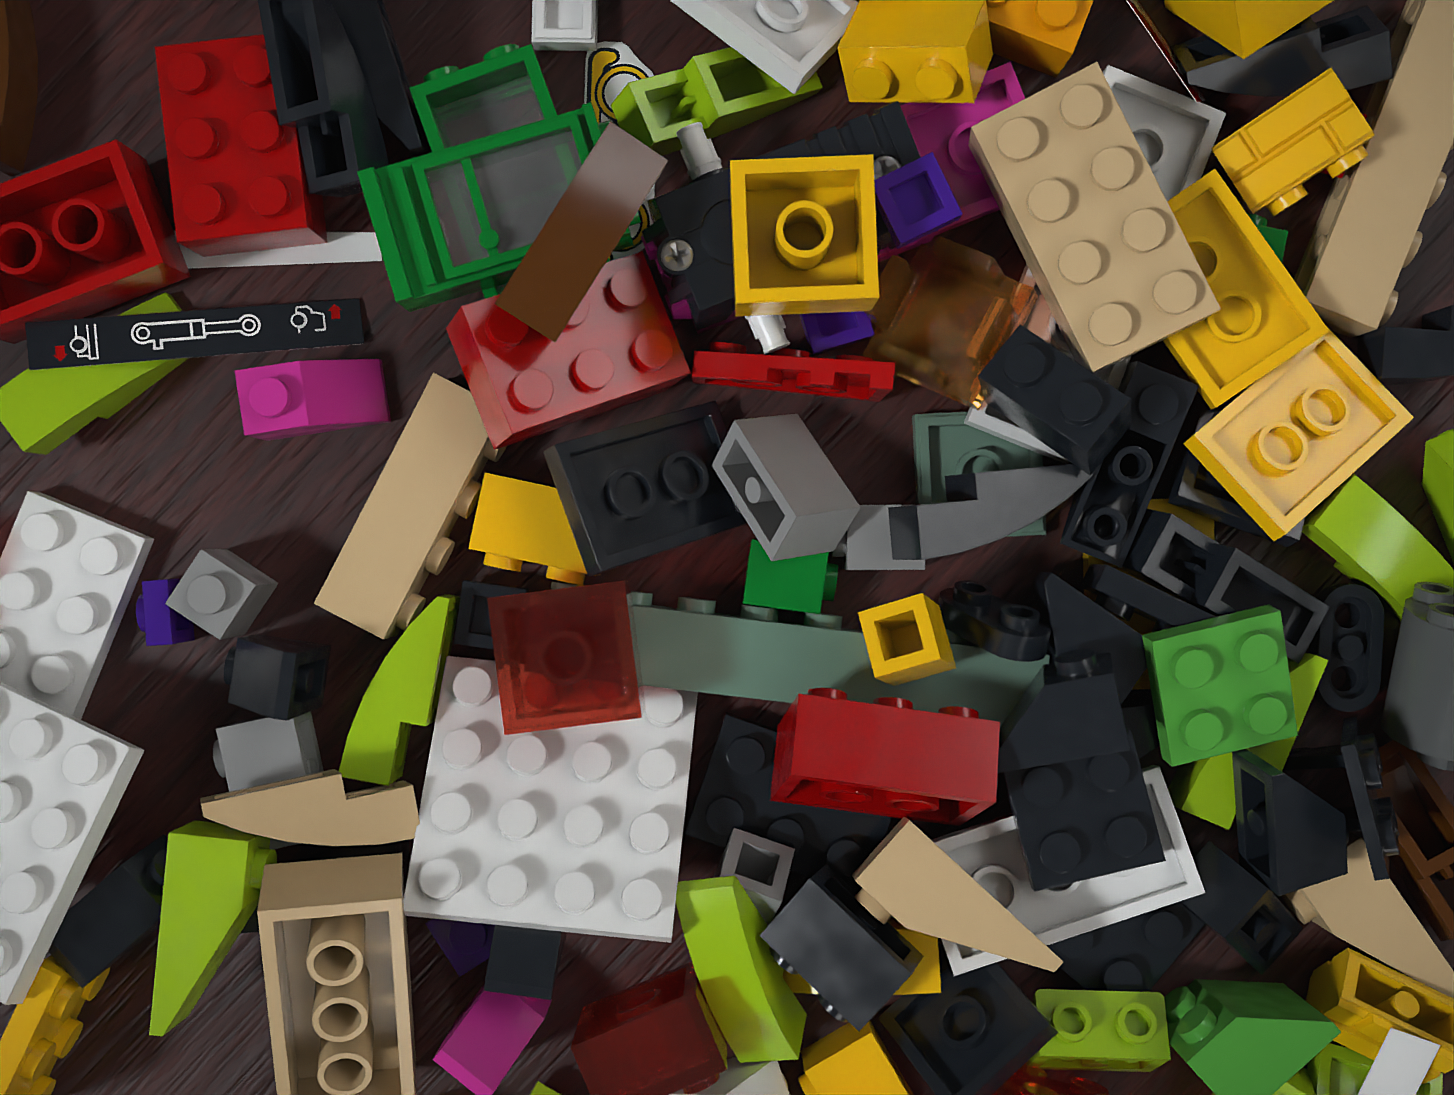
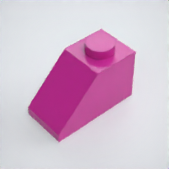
[234,359,391,441]
[433,984,552,1095]

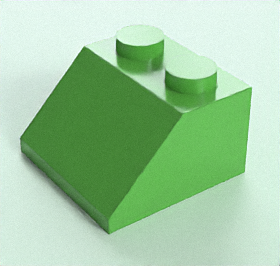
[1164,979,1341,1095]

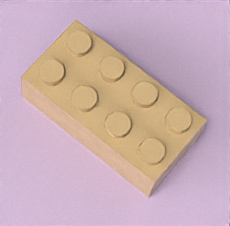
[968,62,1221,373]
[257,853,417,1095]

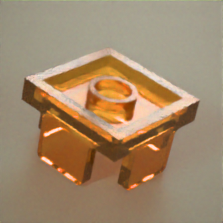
[863,236,1039,411]

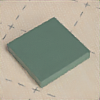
[912,412,1046,537]

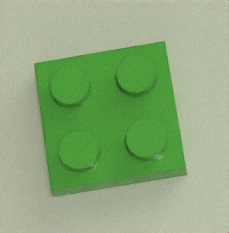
[1142,604,1298,767]

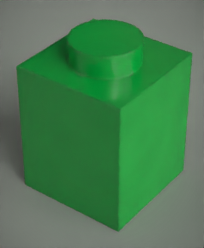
[742,539,838,614]

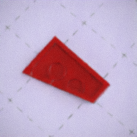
[692,342,896,402]

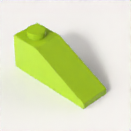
[149,821,277,1036]

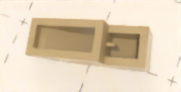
[200,769,420,846]

